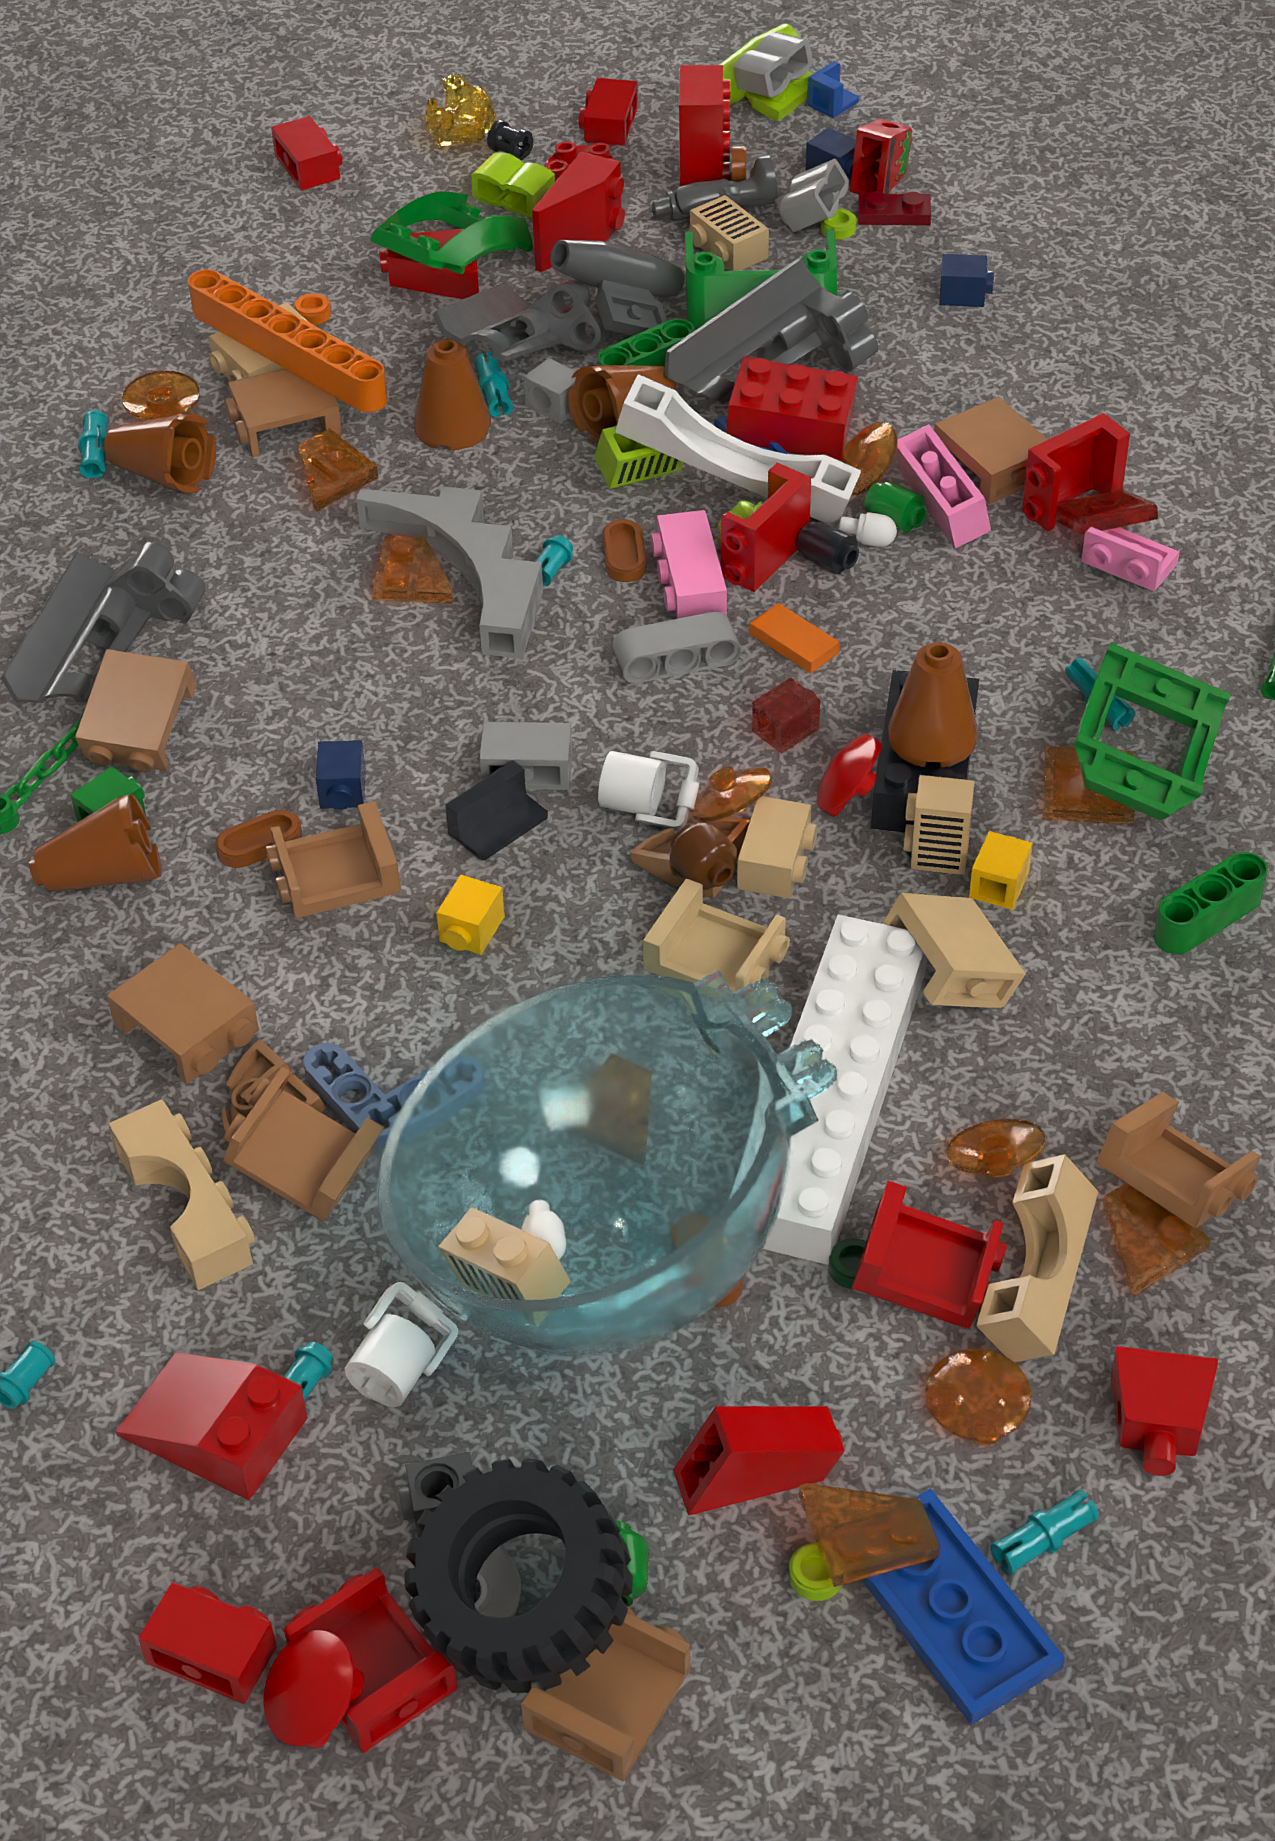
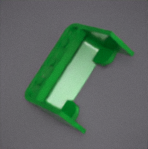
[685,229,838,346]

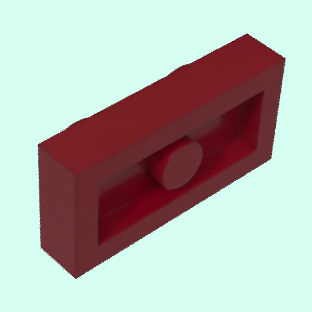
[858,192,931,226]

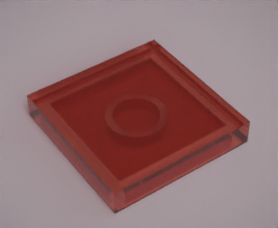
[1055,489,1158,535]

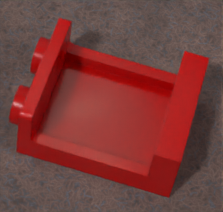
[1022,413,1130,532]
[721,462,811,592]
[852,1180,1007,1328]
[284,1567,458,1754]

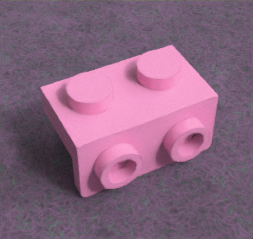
[1081,522,1179,592]

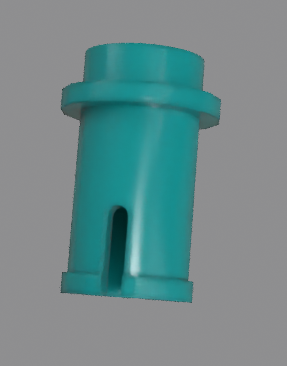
[535,535,573,586]
[0,1341,56,1409]
[284,1342,334,1402]

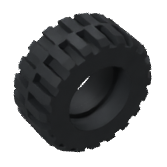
[404,1458,633,1693]

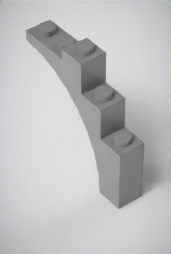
[356,486,543,659]

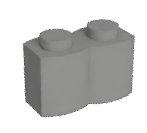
[734,32,813,97]
[779,159,849,232]

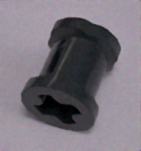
[487,120,534,161]

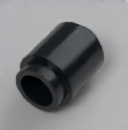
[797,521,859,574]

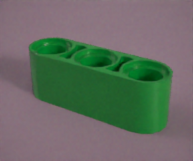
[598,319,694,367]
[1153,852,1268,954]

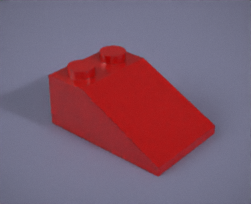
[532,152,625,272]
[116,1352,308,1501]

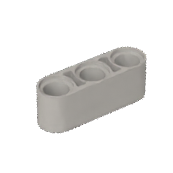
[612,612,742,684]

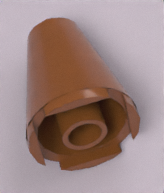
[414,339,491,450]
[567,365,676,444]
[103,413,216,494]
[888,642,978,768]
[29,794,162,892]

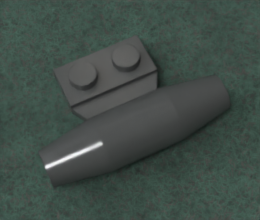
[550,240,684,335]

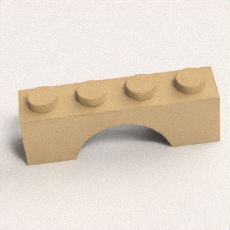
[108,1099,255,1290]
[976,1154,1098,1363]

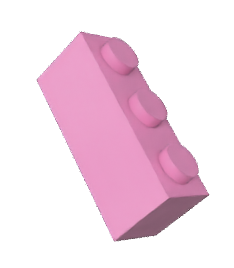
[894,424,991,549]
[650,510,727,619]

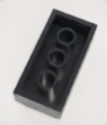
[871,670,980,832]

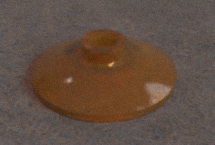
[122,371,200,421]
[840,422,898,495]
[690,767,773,822]
[946,1119,1046,1177]

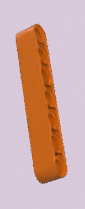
[188,269,388,412]

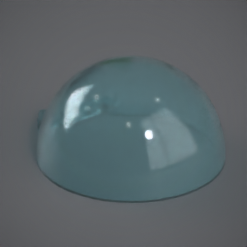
[378,969,838,1355]

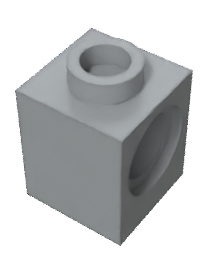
[524,358,576,424]

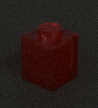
[752,677,821,754]

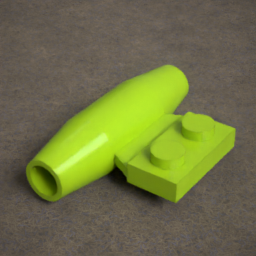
[719,24,813,121]

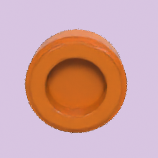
[293,293,331,325]

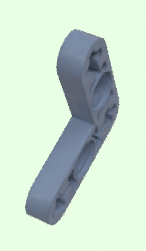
[303,1043,482,1150]

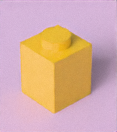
[969,831,1033,910]
[436,875,505,955]

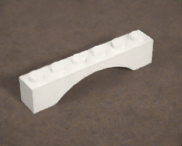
[615,374,861,528]

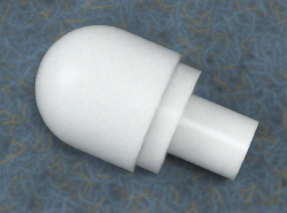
[839,512,897,547]
[521,1200,566,1260]

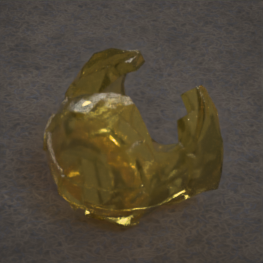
[425,74,497,147]

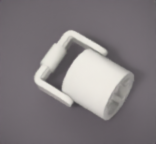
[598,751,699,830]
[344,1282,458,1407]

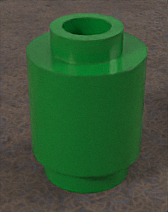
[864,482,927,533]

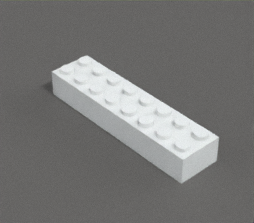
[732,915,927,1265]

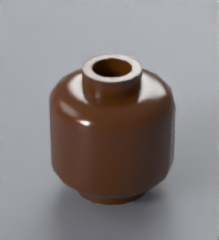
[670,822,738,890]

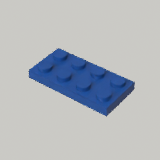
[840,1488,1065,1725]

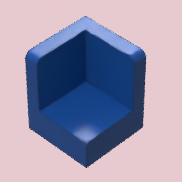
[807,61,859,118]

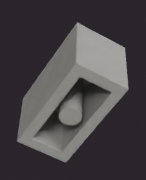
[480,722,573,790]

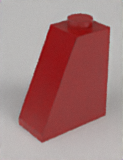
[379,229,479,300]
[673,1406,845,1515]

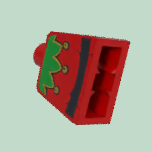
[850,119,912,194]

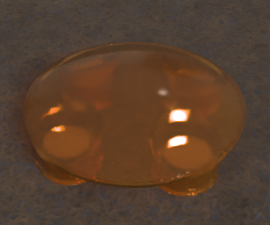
[925,1349,1032,1446]

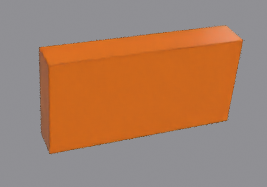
[750,603,840,673]

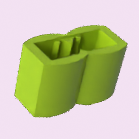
[471,152,555,218]

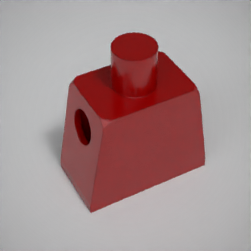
[1111,1346,1218,1476]

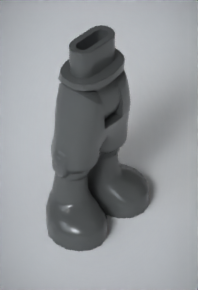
[651,155,778,220]

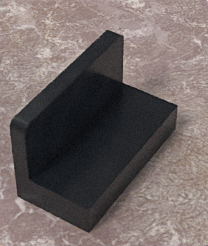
[445,760,548,861]

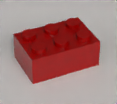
[679,65,730,187]
[726,356,858,460]

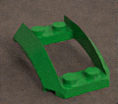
[370,191,533,274]
[1074,643,1231,820]

